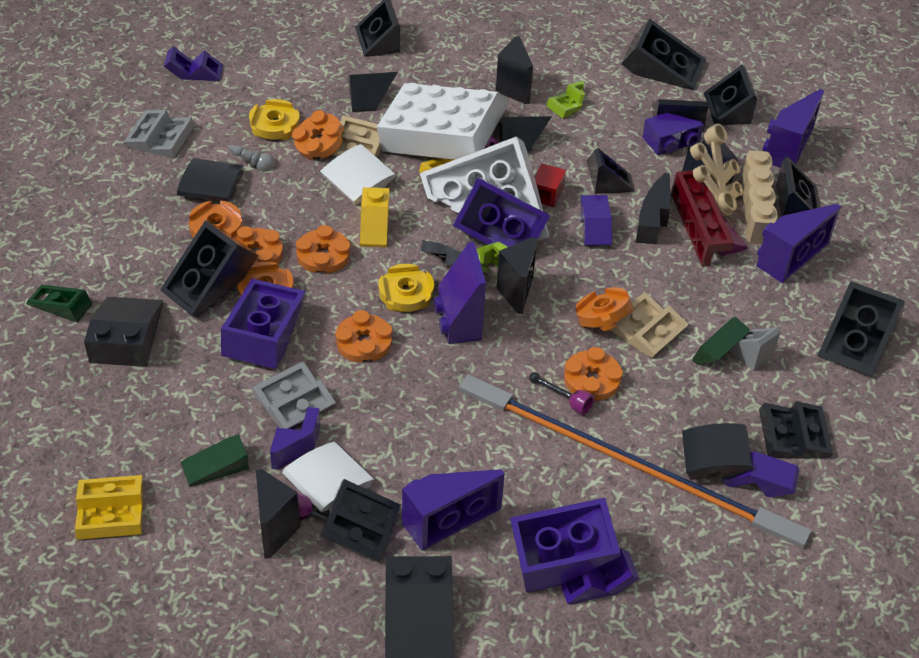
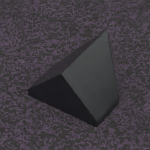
[348,72,398,112]
[498,116,552,153]
[587,148,634,194]

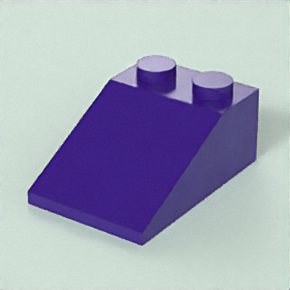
[762,89,824,168]
[453,176,550,247]
[756,204,841,283]
[434,242,486,344]
[221,279,306,369]
[402,469,505,551]
[510,498,621,593]

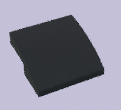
[177,158,243,202]
[421,240,491,275]
[759,401,833,459]
[682,423,753,480]
[320,479,401,562]

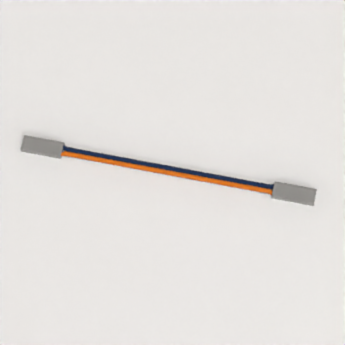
[458,374,812,549]

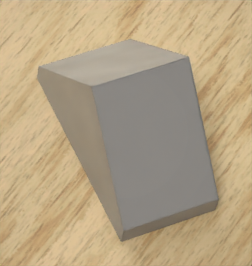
[729,327,780,371]

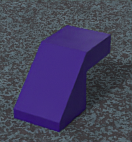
[164,46,223,81]
[580,195,612,246]
[270,407,320,470]
[723,451,800,497]
[561,548,640,605]

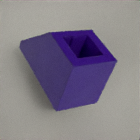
[642,113,704,155]

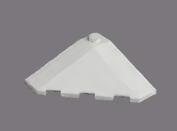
[420,137,550,241]

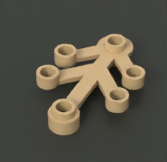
[690,124,743,217]

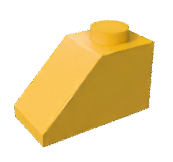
[360,187,390,247]

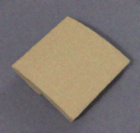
[332,115,381,157]
[611,291,689,358]

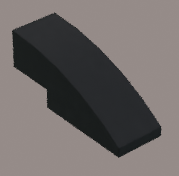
[635,173,671,245]

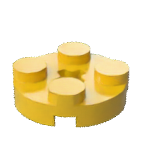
[249,99,300,140]
[378,264,434,312]

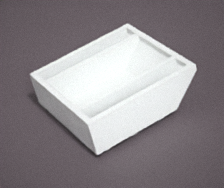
[377,83,509,160]

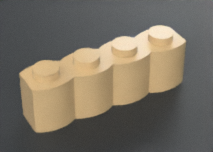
[741,150,777,244]

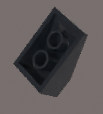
[621,19,706,90]
[160,220,259,317]
[817,281,905,378]
[84,297,163,367]
[385,556,453,658]

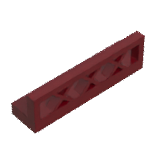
[670,171,734,267]

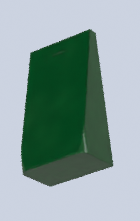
[26,284,92,323]
[180,434,249,487]

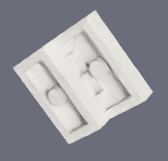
[320,144,396,205]
[282,442,374,512]

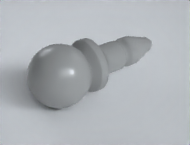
[228,145,275,171]

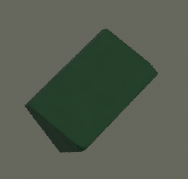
[692,316,750,364]

